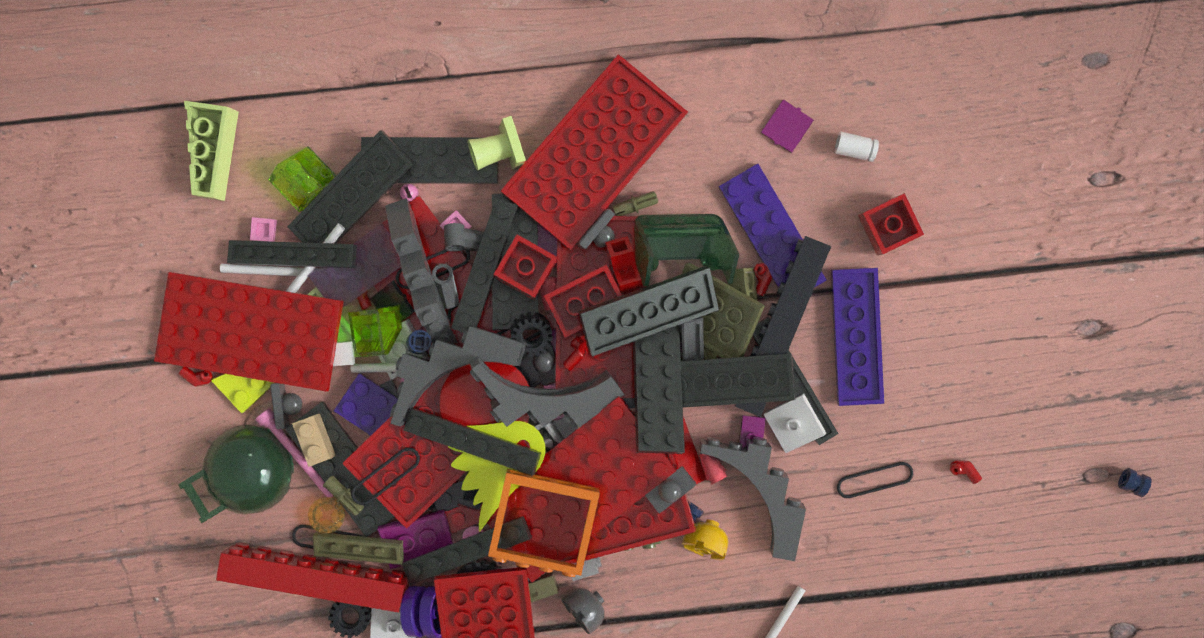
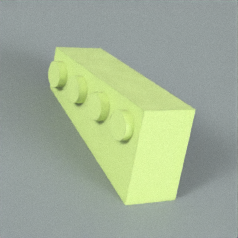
[184,101,239,201]

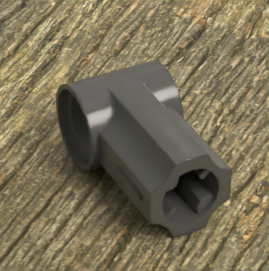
[444,223,484,252]
[432,263,460,309]

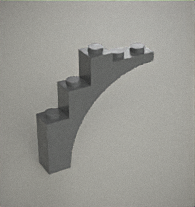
[385,198,458,344]
[390,326,527,426]
[470,356,624,428]
[699,437,806,561]

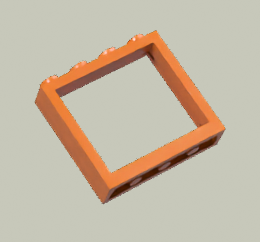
[488,469,600,577]

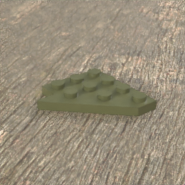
[682,263,765,360]

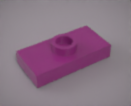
[739,415,766,447]

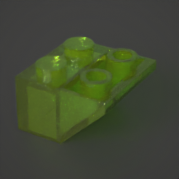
[268,146,336,213]

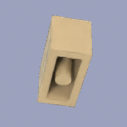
[292,413,336,467]

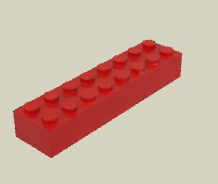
[216,542,409,613]

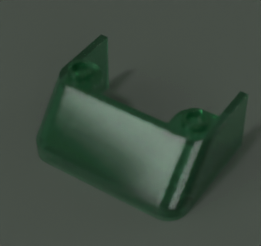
[634,214,740,287]

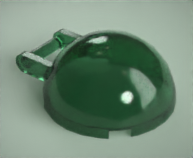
[178,424,294,524]

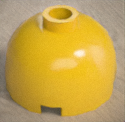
[682,519,728,560]

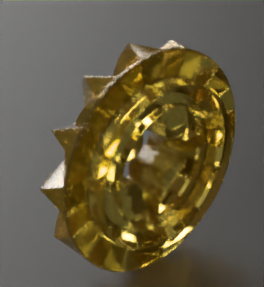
[308,497,345,534]

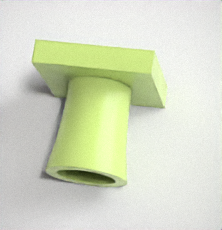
[468,116,526,171]

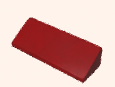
[675,416,706,484]

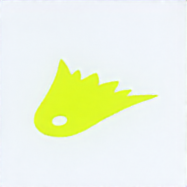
[448,421,545,532]

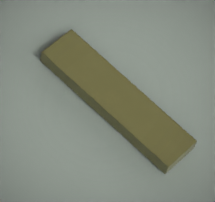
[313,532,404,565]

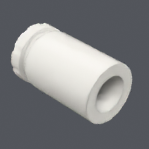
[834,131,879,162]

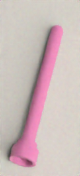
[255,408,333,498]

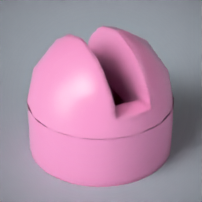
[399,184,418,202]

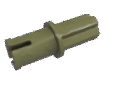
[612,191,658,216]
[323,475,364,516]

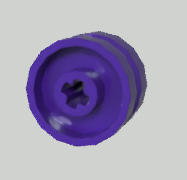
[400,586,441,638]

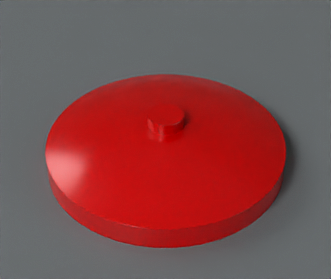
[440,362,530,426]

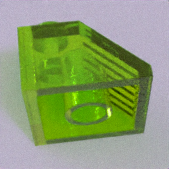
[348,305,402,357]

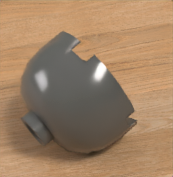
[561,588,605,634]

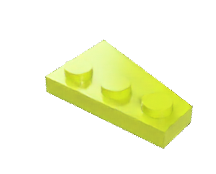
[211,374,274,413]

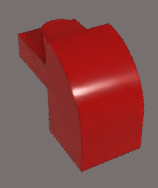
[606,236,643,292]

